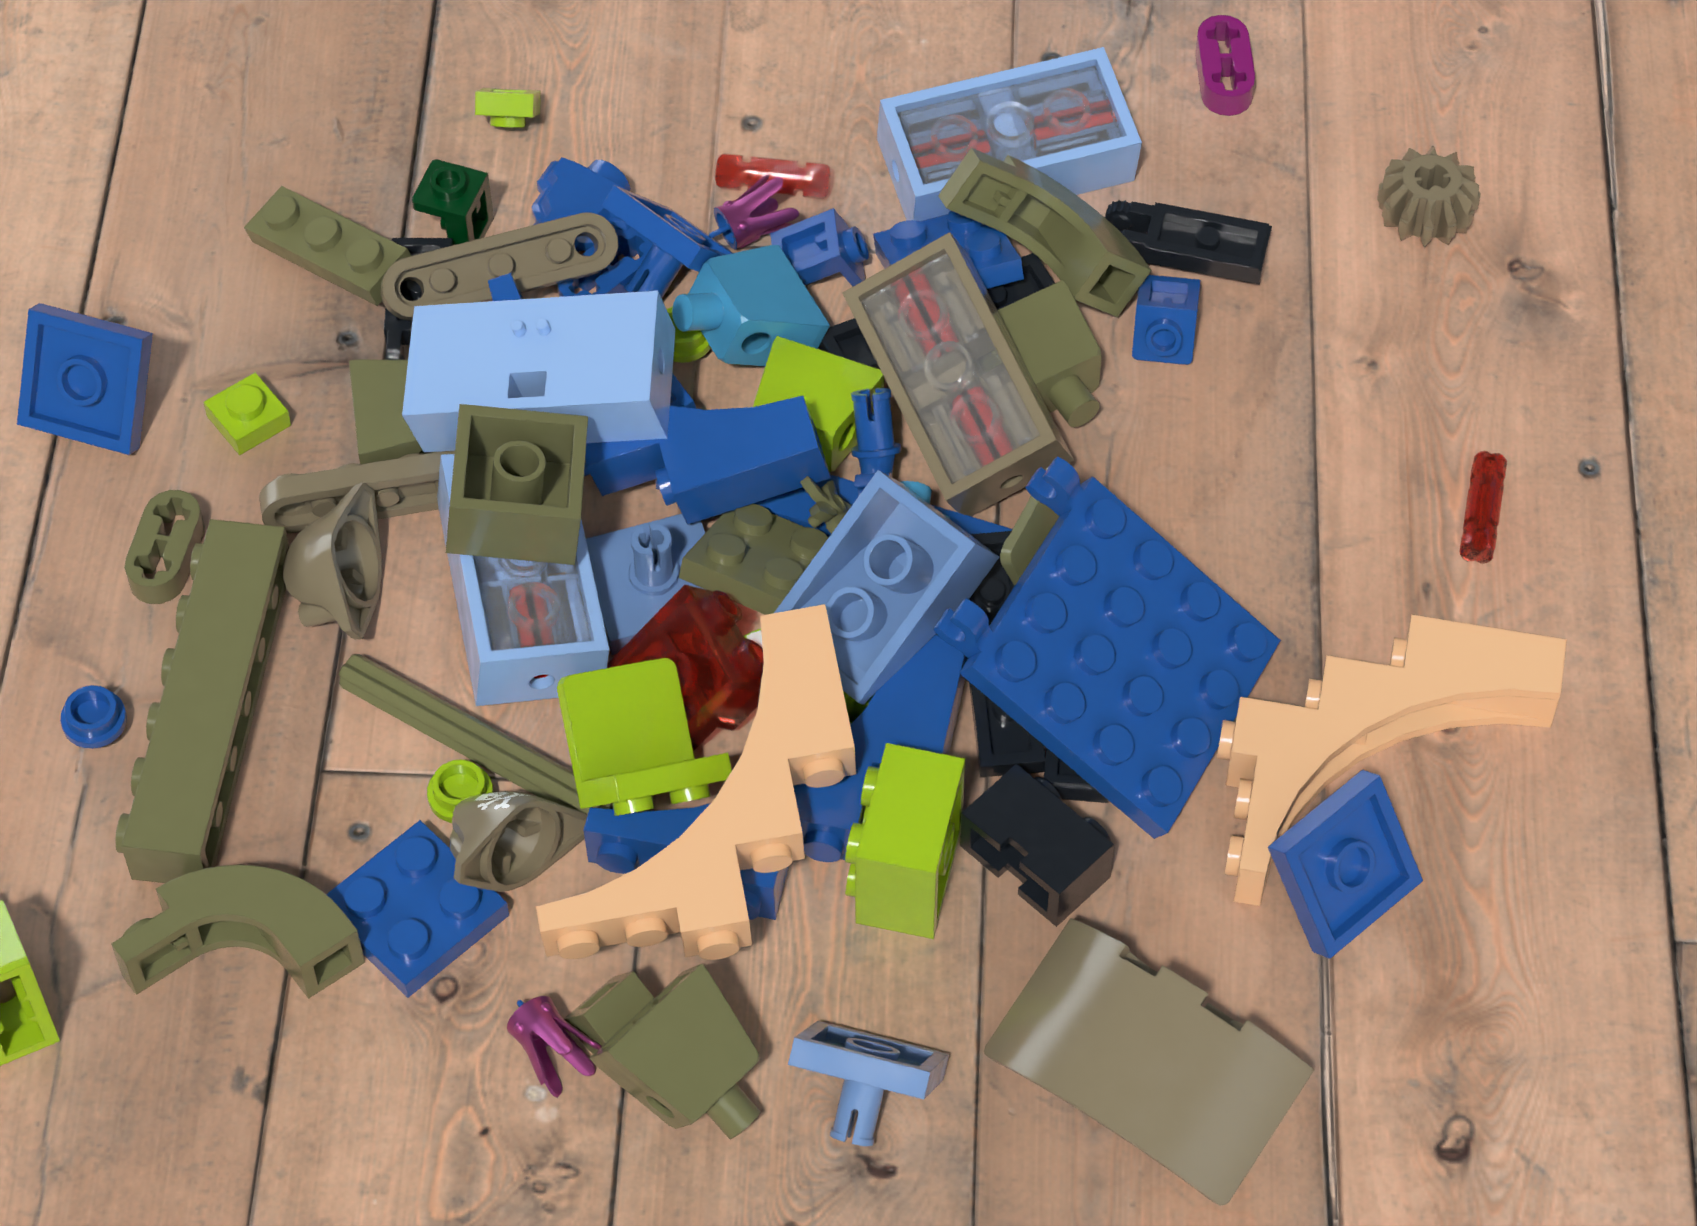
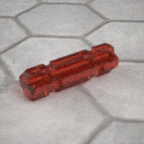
[715,153,831,199]
[1459,450,1507,564]

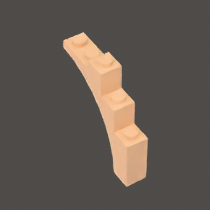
[536,604,856,960]
[1217,615,1567,906]

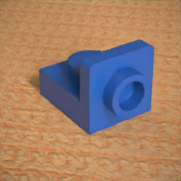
[770,208,869,287]
[1132,275,1201,365]

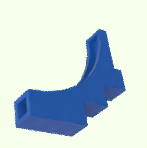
[488,273,831,525]
[583,635,967,920]

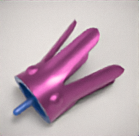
[709,172,799,250]
[507,996,602,1098]

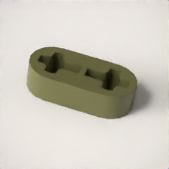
[124,490,205,604]

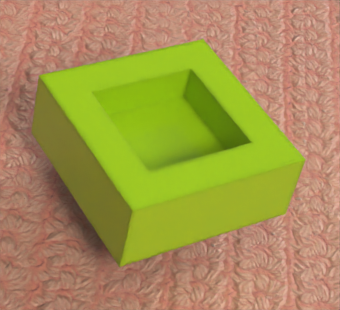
[475,88,541,127]
[203,372,291,456]

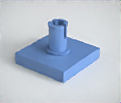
[586,514,734,655]
[788,1021,949,1146]

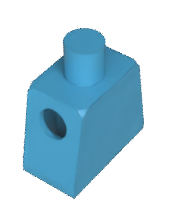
[672,245,830,366]

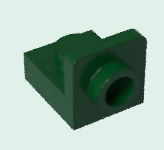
[412,159,494,245]

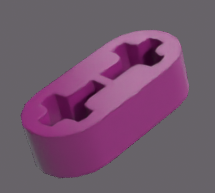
[1195,15,1255,116]

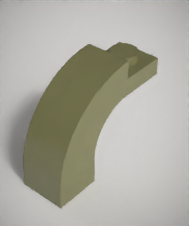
[938,148,1151,317]
[111,865,365,999]

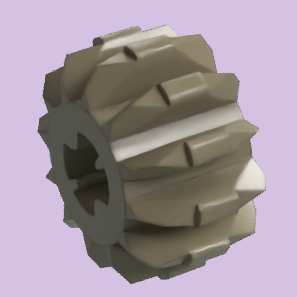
[1377,146,1481,248]

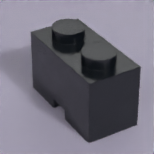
[960,764,1114,927]

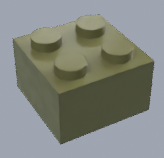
[446,404,588,565]

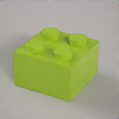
[845,743,965,939]

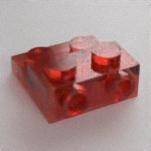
[607,585,764,751]

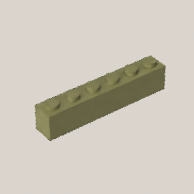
[115,519,289,883]

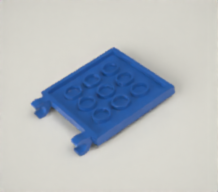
[933,457,1281,839]

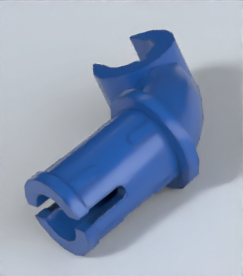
[851,388,901,496]

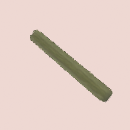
[338,654,613,814]

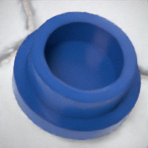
[60,685,127,749]

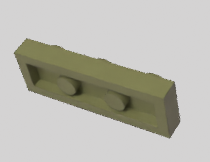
[244,186,411,306]

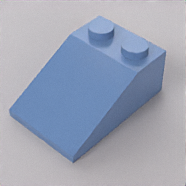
[774,470,999,705]

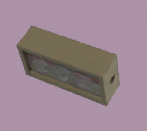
[843,232,1074,516]

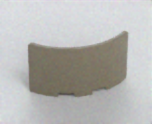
[984,918,1314,1205]

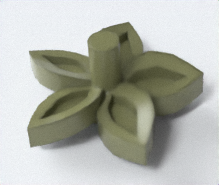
[800,476,851,534]

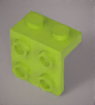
[557,658,732,816]

